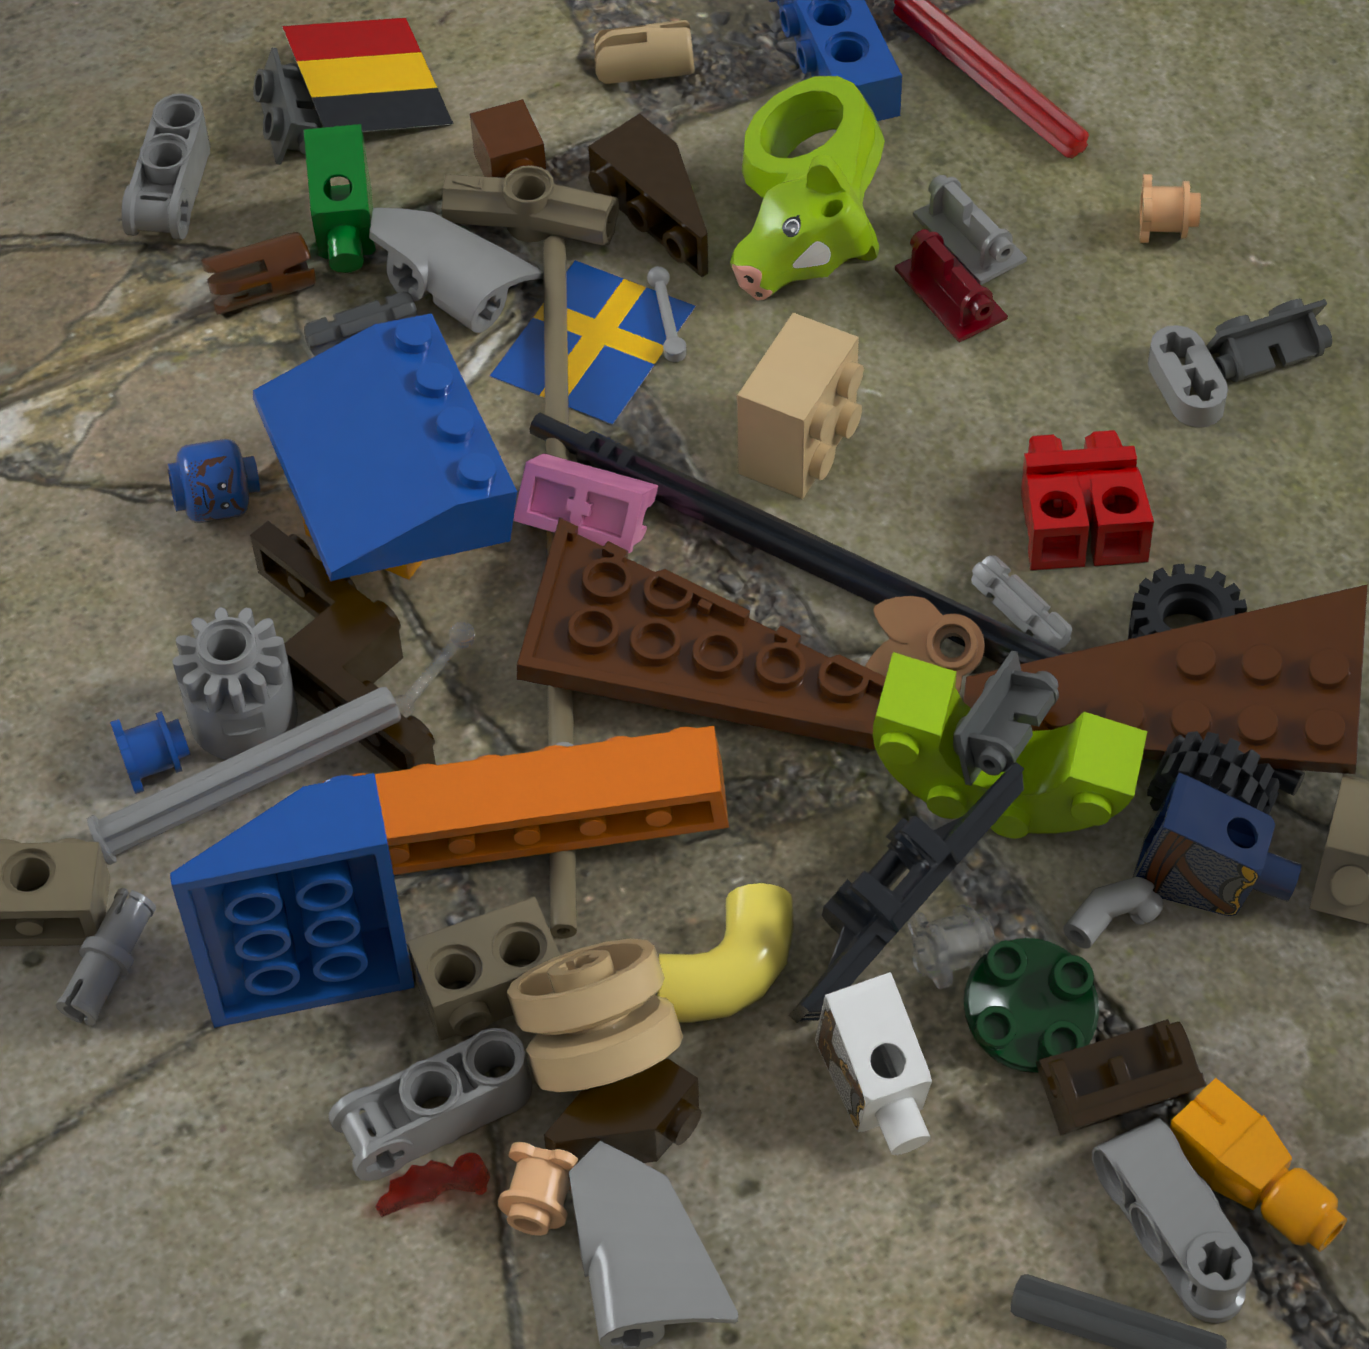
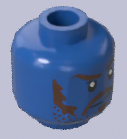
[167,439,260,523]

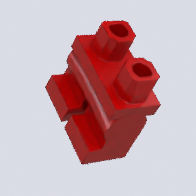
[1021,430,1154,570]

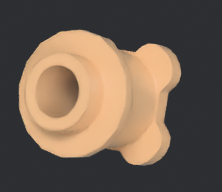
[1139,174,1201,243]
[498,1142,578,1236]

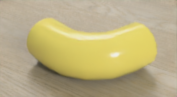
[657,883,793,1023]

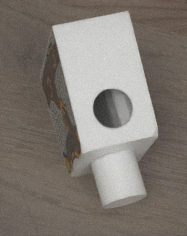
[815,972,932,1155]

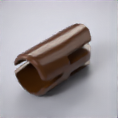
[201,232,316,315]

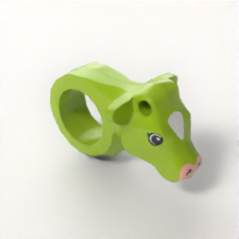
[730,76,885,300]

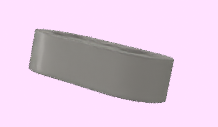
[1148,325,1228,428]

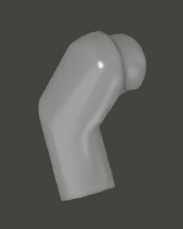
[1063,877,1164,949]

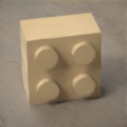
[737,313,864,499]

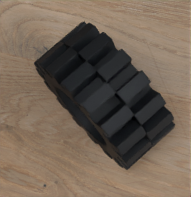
[1128,564,1247,639]
[1147,731,1280,815]

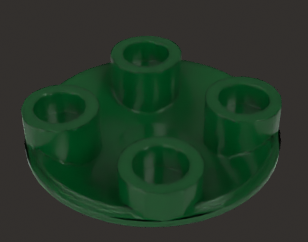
[963,938,1099,1073]

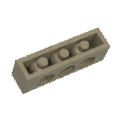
[0,838,110,946]

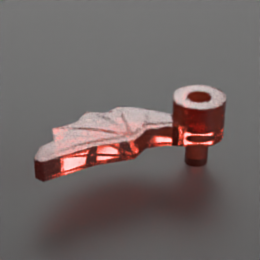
[375,1152,490,1217]

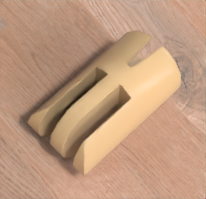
[594,20,695,84]

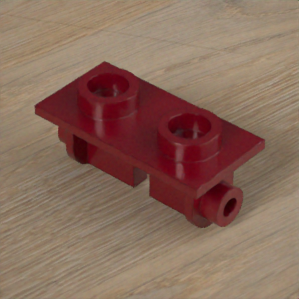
[895,229,1008,343]

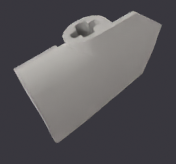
[369,208,544,333]
[569,1141,738,1349]

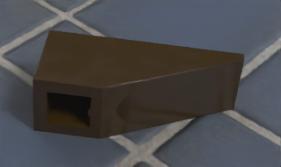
[588,113,708,277]

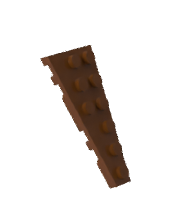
[517,517,886,750]
[963,584,1368,774]

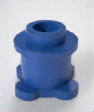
[110,711,191,794]

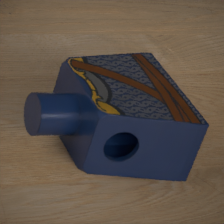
[1132,773,1301,916]

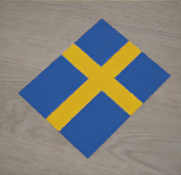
[490,260,696,425]

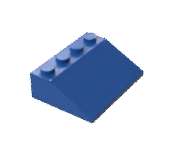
[252,313,517,581]
[170,773,415,1028]

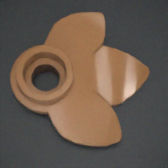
[865,596,985,693]

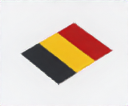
[282,18,453,132]

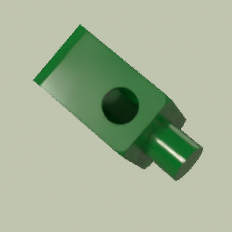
[304,124,376,273]

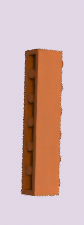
[323,726,729,875]

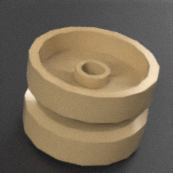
[507,938,683,1092]

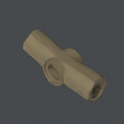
[441,166,619,246]

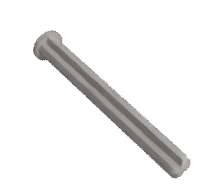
[87,687,401,865]

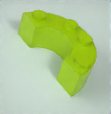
[873,652,1147,839]

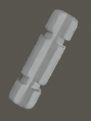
[971,555,1072,650]

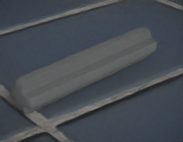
[1011,1274,1227,1349]

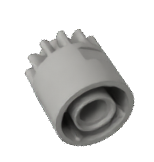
[172,607,298,759]

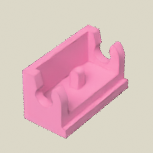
[513,453,658,553]

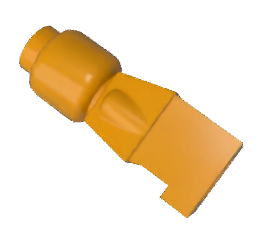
[1170,1078,1347,1252]

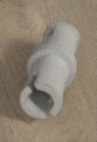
[56,888,156,1026]

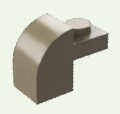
[1309,774,1369,924]

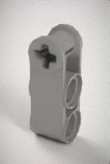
[122,94,211,240]
[328,1028,533,1181]
[1092,1118,1252,1323]

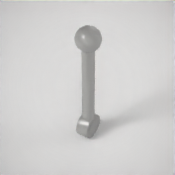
[647,266,687,362]

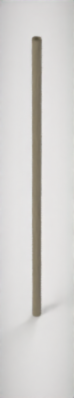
[543,236,577,938]

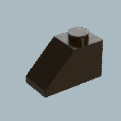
[544,1058,702,1163]

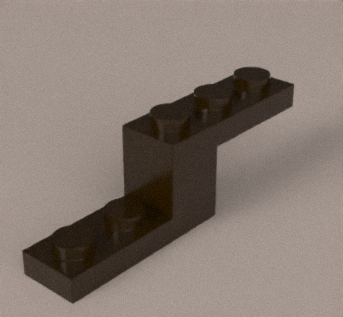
[250,521,436,771]

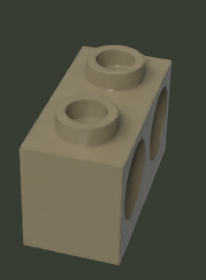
[407,897,560,1041]

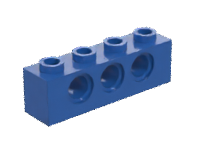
[769,0,902,121]

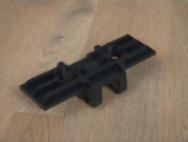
[788,762,1024,1023]

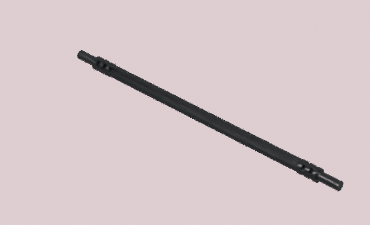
[530,412,1305,796]

